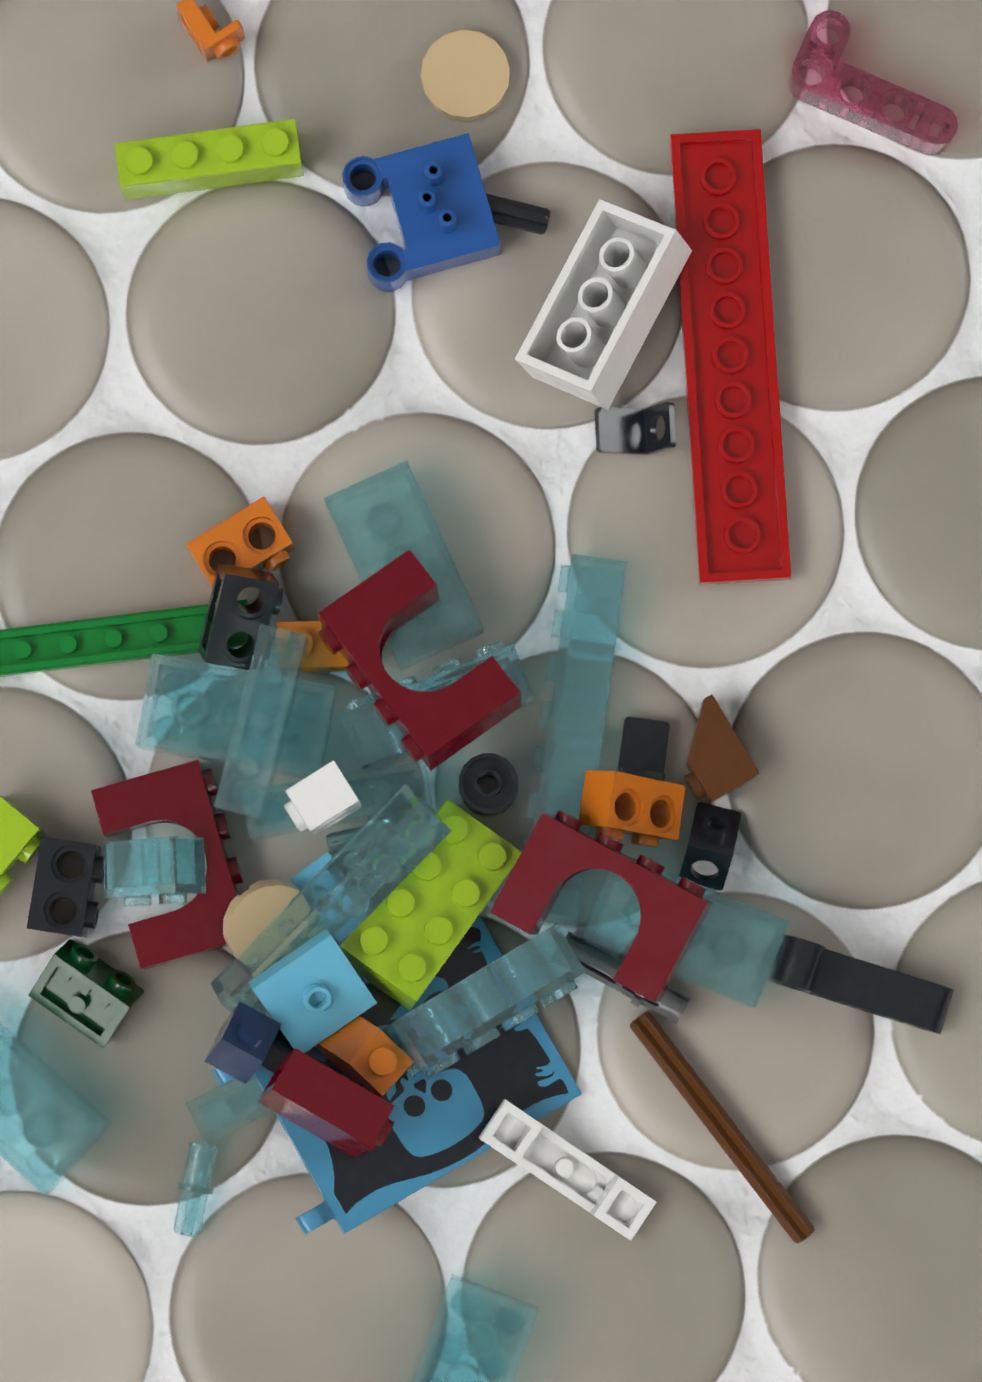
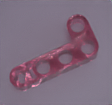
[788,10,958,156]

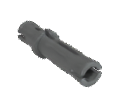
[555,932,691,1025]

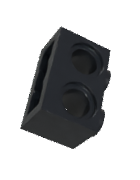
[198,563,283,672]
[27,836,107,938]

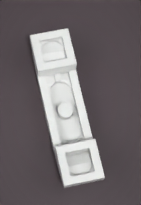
[478,1099,657,1241]

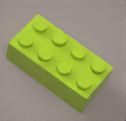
[340,799,521,1011]

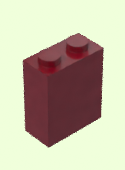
[257,1048,394,1158]

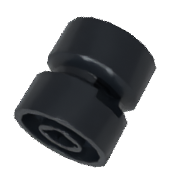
[459,753,518,817]

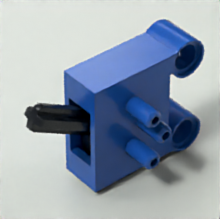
[342,133,550,292]

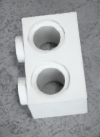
[283,760,362,836]

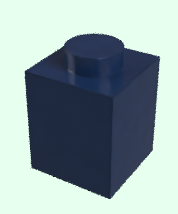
[204,1002,281,1084]

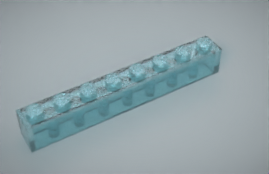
[521,554,627,928]

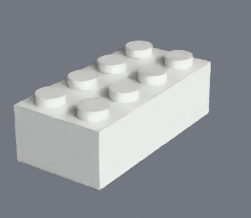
[515,199,692,410]

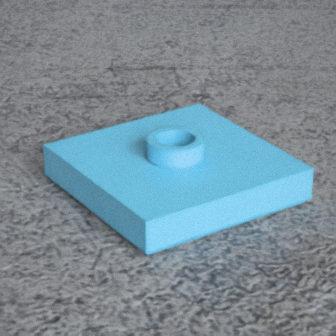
[248,928,377,1053]

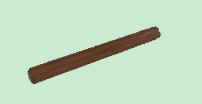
[630,1012,815,1244]

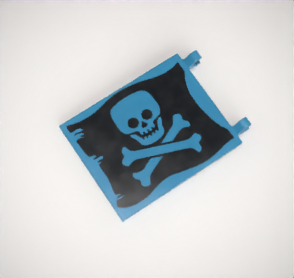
[212,915,582,1235]

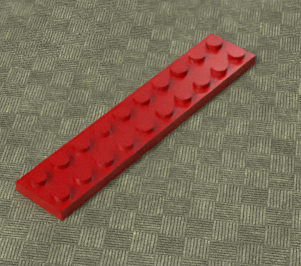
[670,129,791,585]

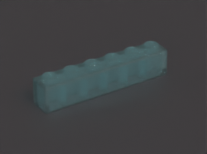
[211,783,452,1017]

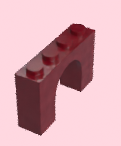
[318,549,522,771]
[91,760,244,970]
[490,809,713,1003]

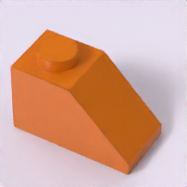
[315,1016,414,1097]

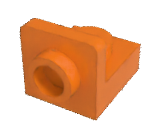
[176,0,245,62]

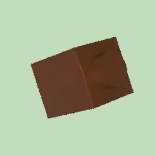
[684,694,760,804]

